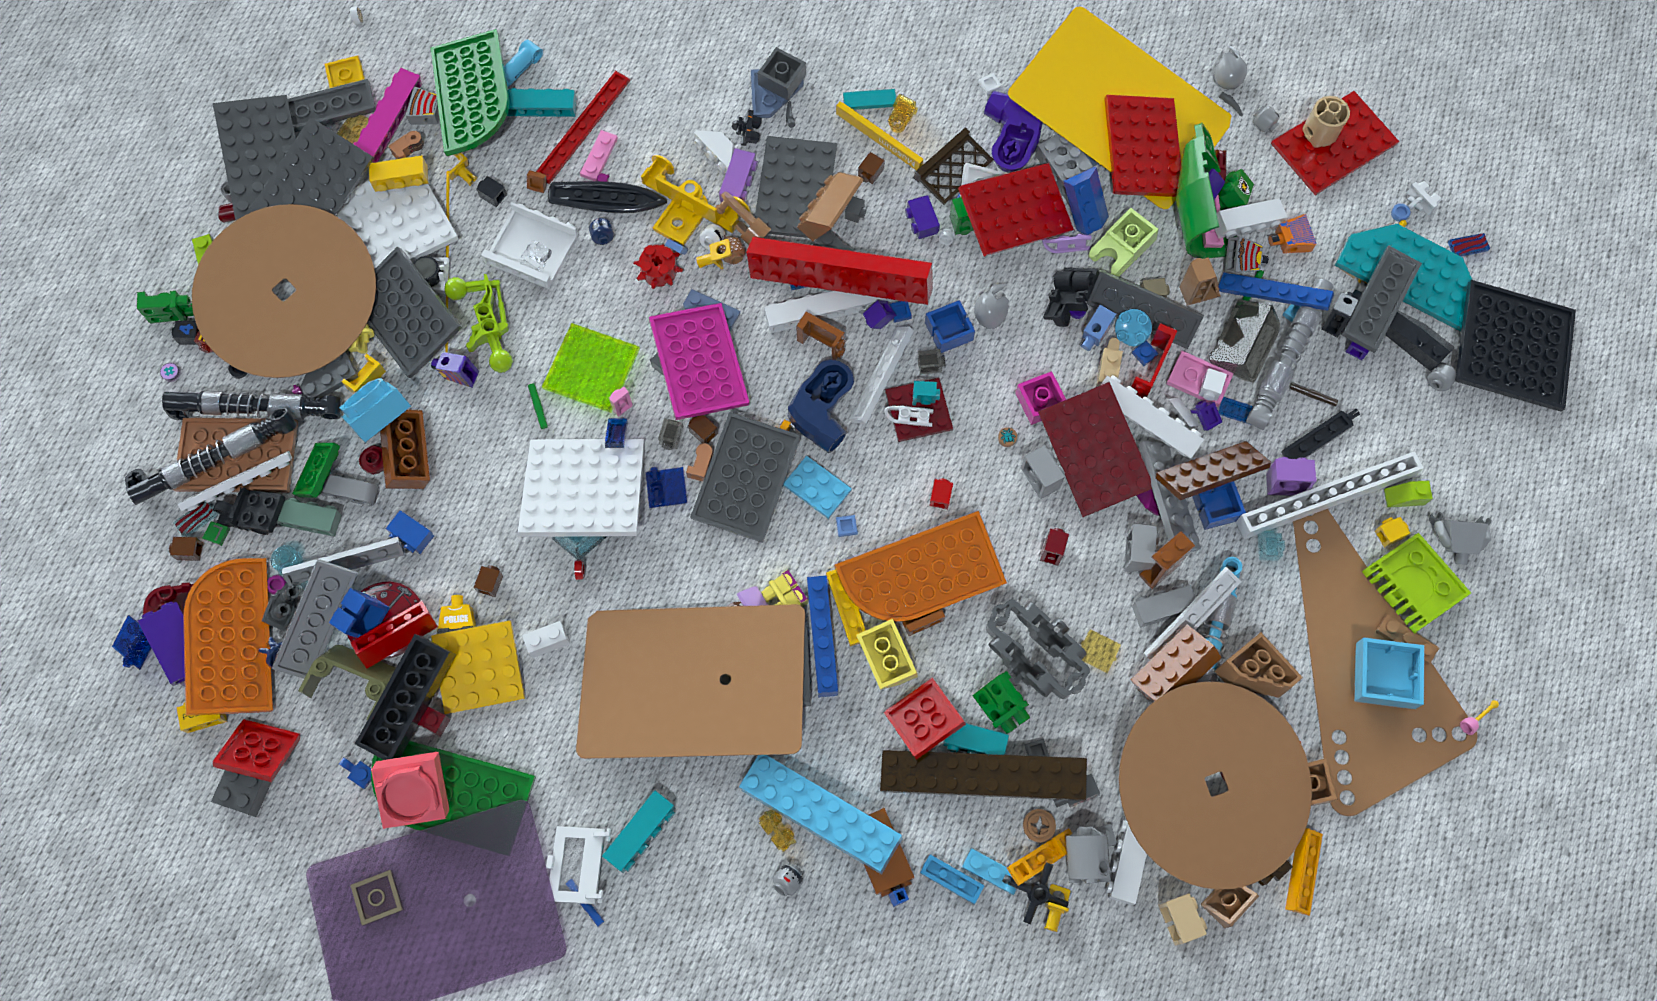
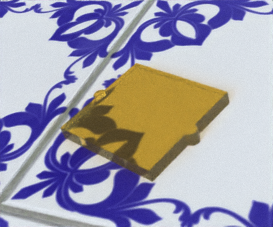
[1081,629,1121,673]

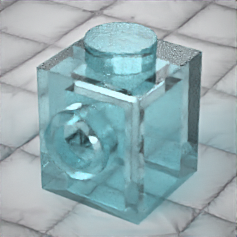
[1258,530,1285,561]

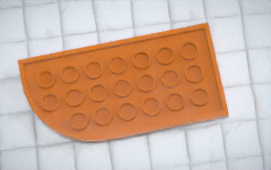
[834,511,1007,622]
[183,558,273,716]

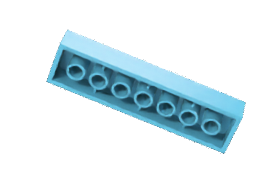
[739,755,903,875]

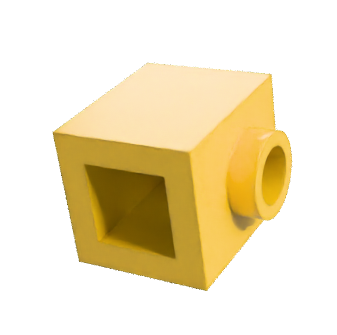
[1375,517,1410,548]

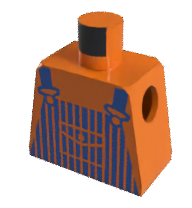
[1268,214,1317,253]

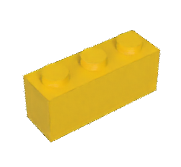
[369,155,429,192]

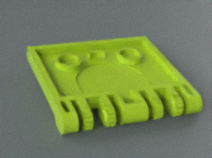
[1362,532,1471,634]

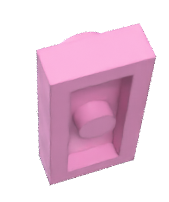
[609,387,633,417]

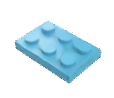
[784,456,852,519]

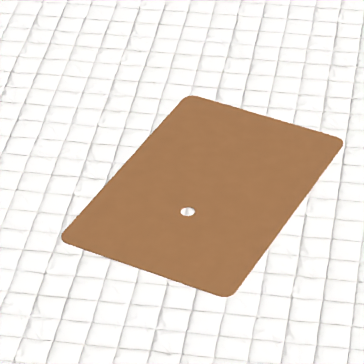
[576,604,805,759]

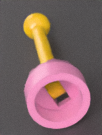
[1460,700,1499,735]

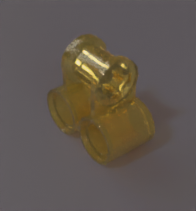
[888,94,918,133]

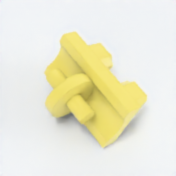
[347,324,374,354]

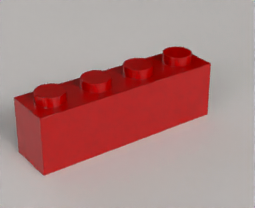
[350,601,438,669]

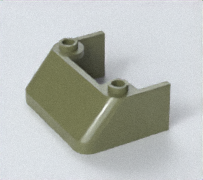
[298,645,396,720]

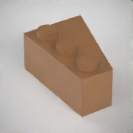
[1179,258,1221,306]

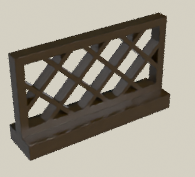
[913,127,994,205]

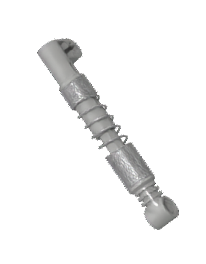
[1246,278,1333,430]

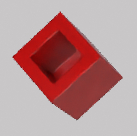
[929,478,953,510]

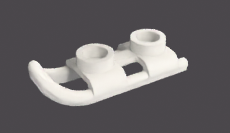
[884,406,933,427]

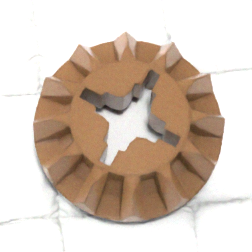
[1023,809,1056,843]

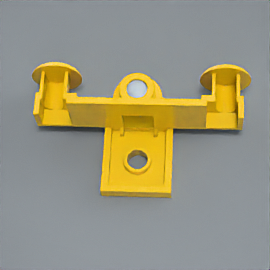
[641,155,750,246]

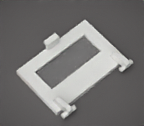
[546,826,611,904]

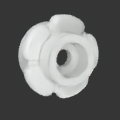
[938,228,956,245]

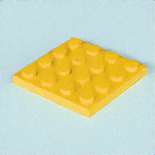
[431,620,525,714]

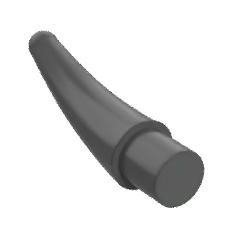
[1219,92,1243,116]
[786,101,795,128]

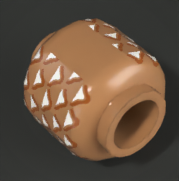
[719,236,745,265]

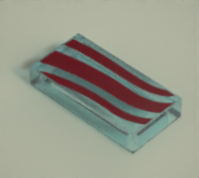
[173,500,218,537]

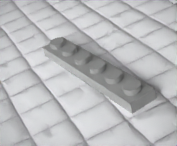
[282,537,405,586]

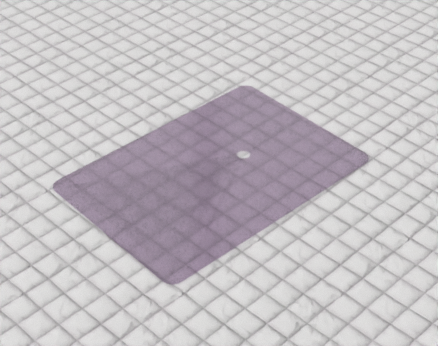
[306,800,567,1001]

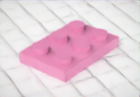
[1166,351,1234,407]

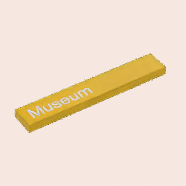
[836,101,923,171]

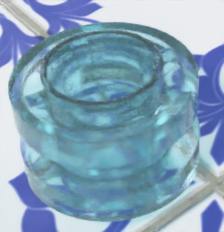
[270,545,303,574]

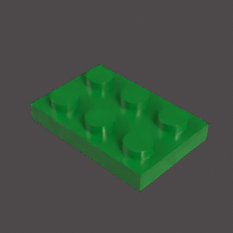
[292,443,340,498]

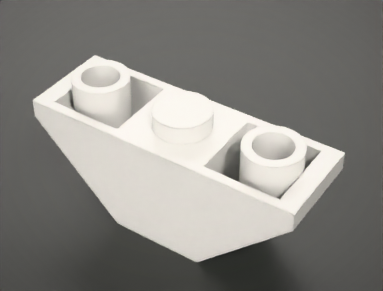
[694,130,734,173]

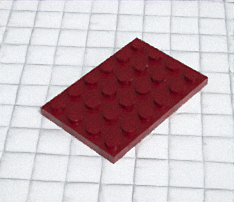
[1038,382,1152,518]

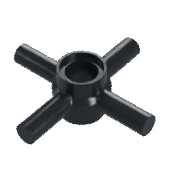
[1008,862,1069,925]

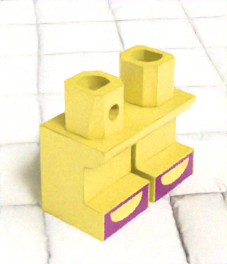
[761,569,808,607]

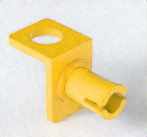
[449,153,477,186]
[696,239,732,269]
[1044,884,1070,932]

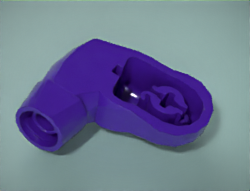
[984,91,1043,173]

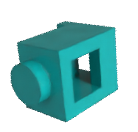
[912,381,940,406]

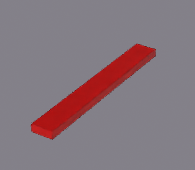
[536,70,630,184]

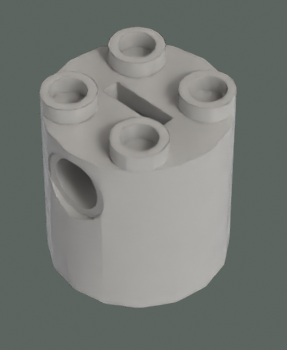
[1066,826,1111,883]

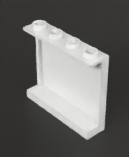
[481,202,578,289]

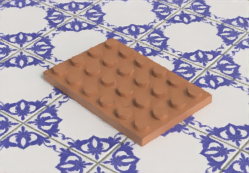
[173,418,298,493]

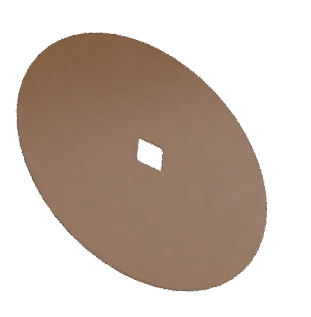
[192,204,376,378]
[1119,682,1312,889]

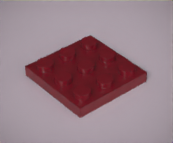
[885,378,953,442]

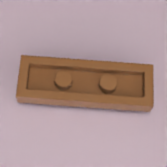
[1375,614,1439,665]

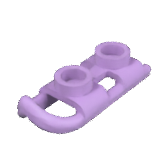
[1042,234,1092,253]

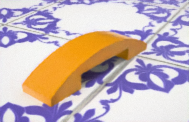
[1007,828,1072,886]

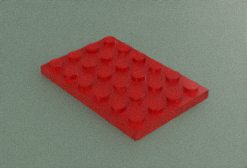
[1271,91,1399,196]
[1104,94,1181,197]
[958,163,1074,257]

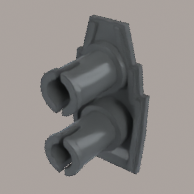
[261,583,299,631]

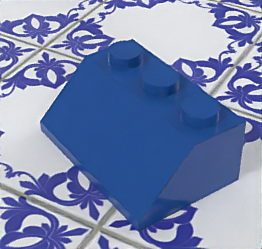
[1063,167,1109,235]

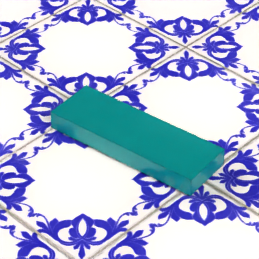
[843,89,897,110]

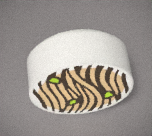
[350,6,363,25]

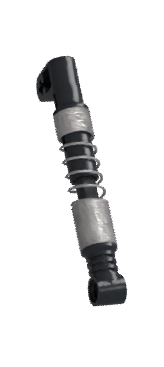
[162,390,342,420]
[125,407,297,505]

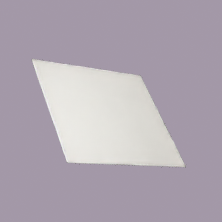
[1169,398,1200,426]

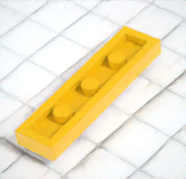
[826,570,866,647]

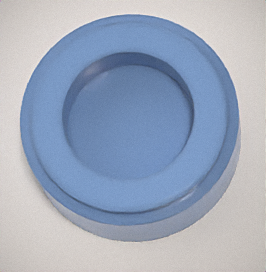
[1391,203,1411,222]

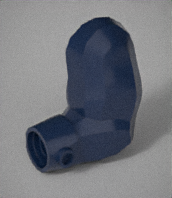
[787,359,854,453]

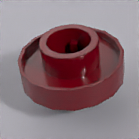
[359,446,384,475]

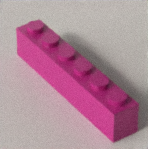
[354,68,422,163]

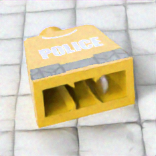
[437,595,476,634]

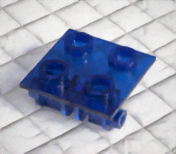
[645,467,687,508]
[112,615,152,670]

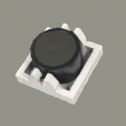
[413,256,450,294]

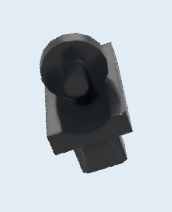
[732,109,761,146]

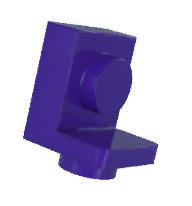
[1190,400,1222,431]

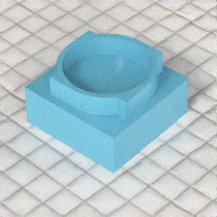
[339,378,411,442]
[1354,637,1424,709]

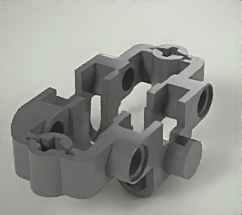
[986,599,1090,699]

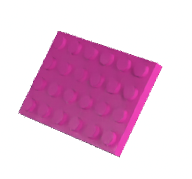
[649,303,750,420]

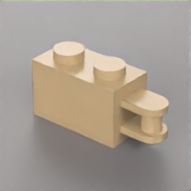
[1096,338,1123,387]

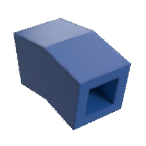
[888,887,909,907]

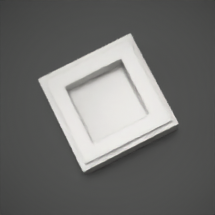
[978,73,1002,96]

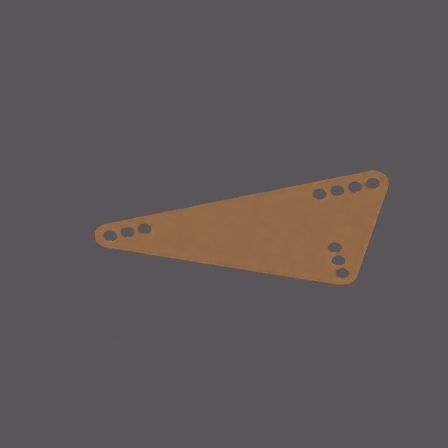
[1293,509,1478,816]

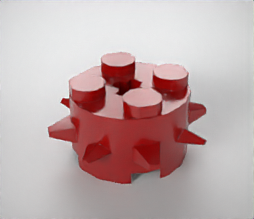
[633,244,683,289]

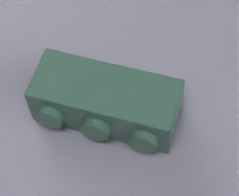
[277,498,342,537]

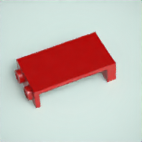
[1131,323,1177,398]

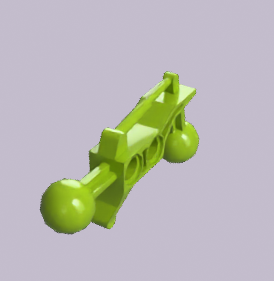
[444,274,513,373]

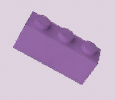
[719,148,758,202]

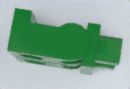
[137,290,194,324]
[972,671,1030,734]

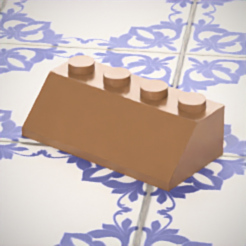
[797,172,864,241]

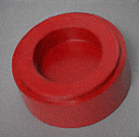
[574,560,585,580]

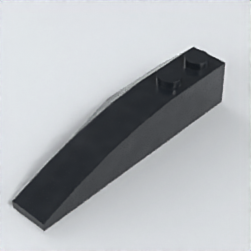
[1353,290,1455,372]

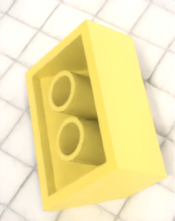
[857,619,918,690]

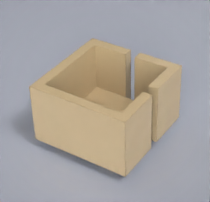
[1158,893,1207,945]

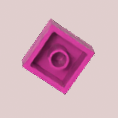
[1015,371,1066,425]

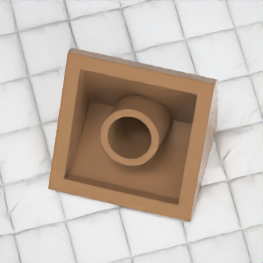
[1308,758,1338,806]
[1201,885,1259,928]

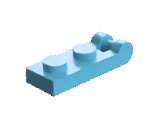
[962,848,1017,895]

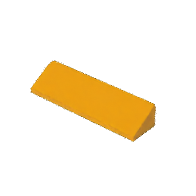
[1285,828,1323,916]

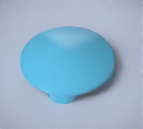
[1115,309,1152,346]

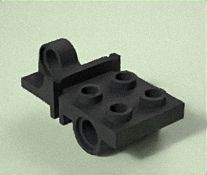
[1043,268,1100,327]
[213,487,286,535]

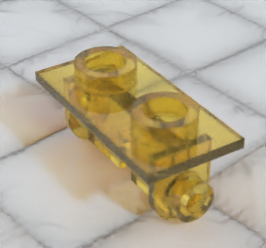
[758,810,796,852]

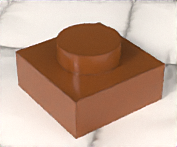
[527,170,546,193]

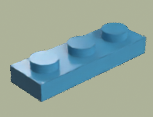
[920,854,985,905]

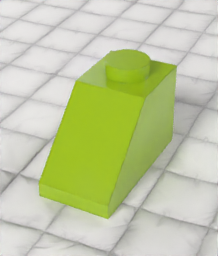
[1384,481,1433,508]

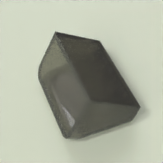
[1209,300,1280,383]

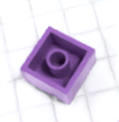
[1266,457,1317,496]

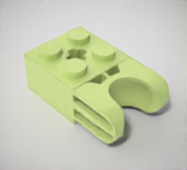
[1089,208,1159,277]

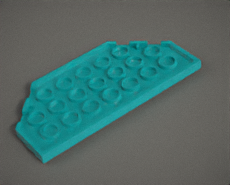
[1334,223,1473,332]

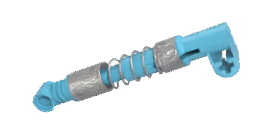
[1196,557,1242,683]

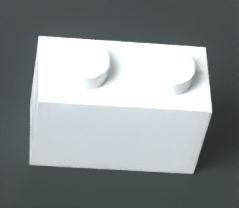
[522,621,570,658]

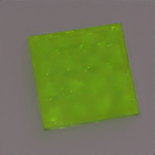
[542,323,640,413]

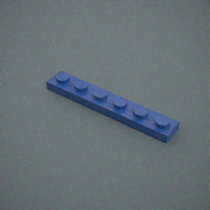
[1218,272,1334,311]

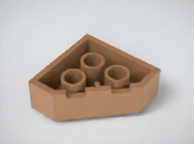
[1214,632,1303,698]

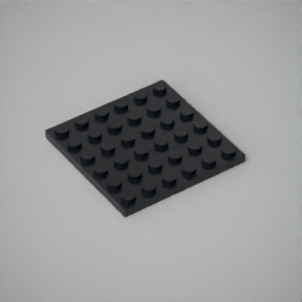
[1455,280,1576,412]

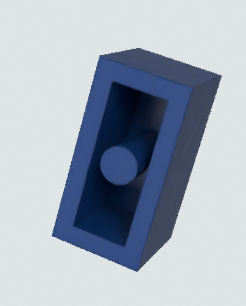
[385,510,434,554]

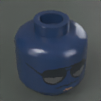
[589,218,614,245]

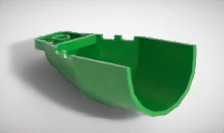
[1176,123,1237,259]

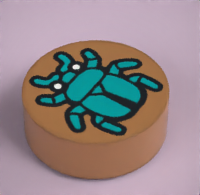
[998,427,1017,447]

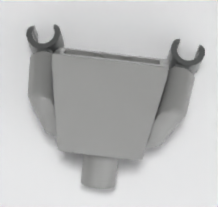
[1429,512,1492,565]

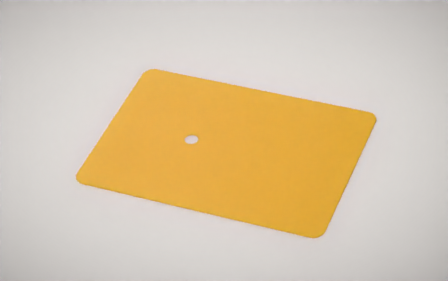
[1008,6,1232,209]

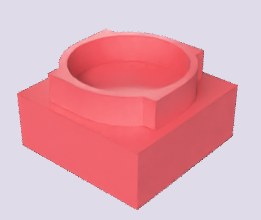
[371,752,450,829]

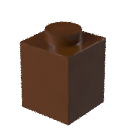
[858,152,885,184]
[688,415,718,444]
[169,537,203,561]
[473,565,503,597]

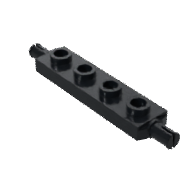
[1281,409,1360,459]

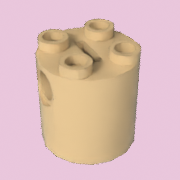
[1303,96,1350,148]

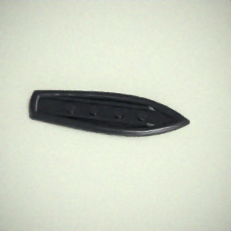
[548,181,667,213]

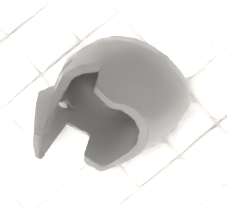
[1214,46,1247,89]
[974,284,1009,329]

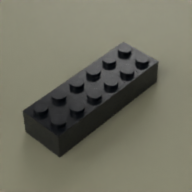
[355,634,456,760]

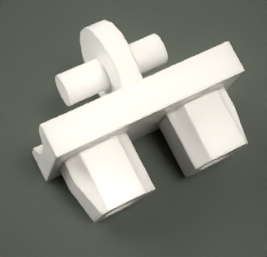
[1406,181,1441,216]

